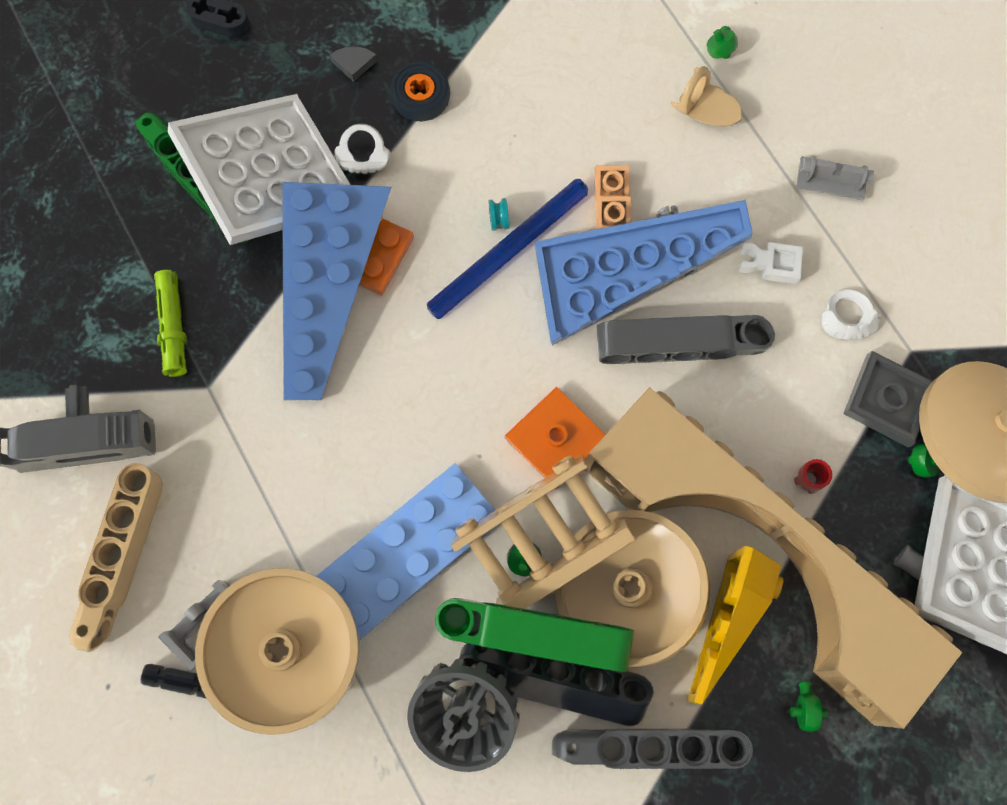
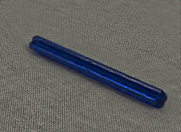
[426,178,588,319]

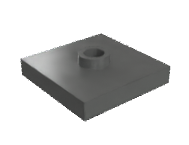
[843,351,933,448]

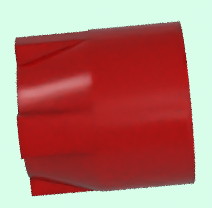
[794,459,832,494]

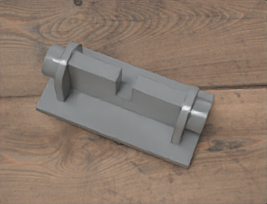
[796,155,874,200]

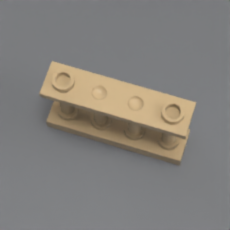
[451,455,635,609]

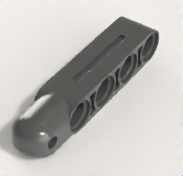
[596,315,775,364]
[552,728,753,769]

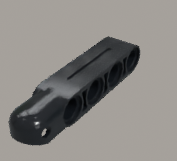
[459,643,654,726]

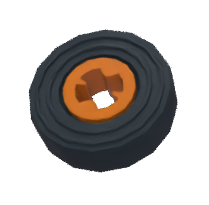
[390,61,450,122]

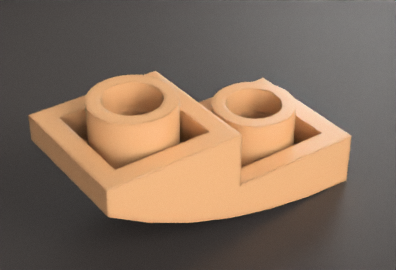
[594,165,631,229]

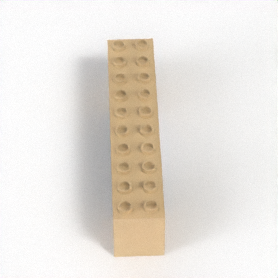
[584,387,963,729]

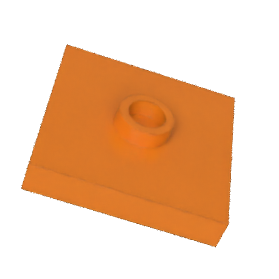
[505,387,606,489]

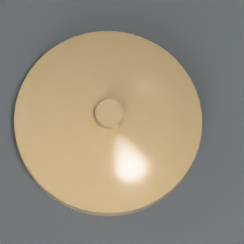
[919,361,1007,503]
[555,509,710,667]
[195,568,360,735]

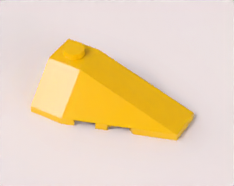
[687,546,783,705]

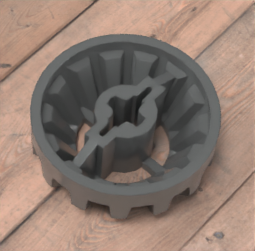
[407,659,520,772]

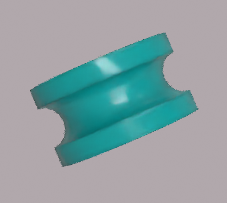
[488,198,509,231]

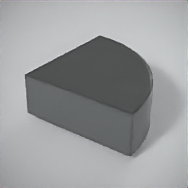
[329,46,377,82]

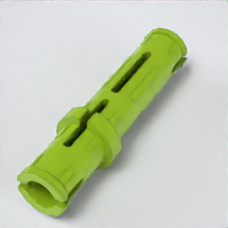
[154,270,187,377]

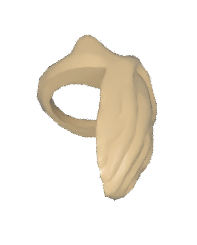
[671,66,742,127]

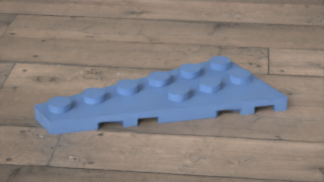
[282,182,391,400]
[534,200,753,346]

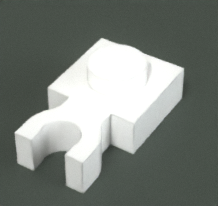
[738,242,803,284]

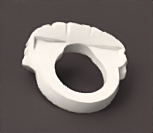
[334,124,391,174]
[822,289,881,340]

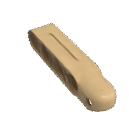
[69,463,163,652]

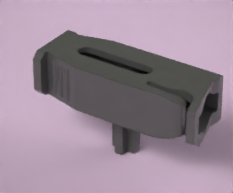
[0,385,156,473]

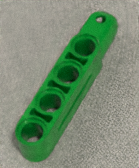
[135,112,252,243]
[435,598,634,672]

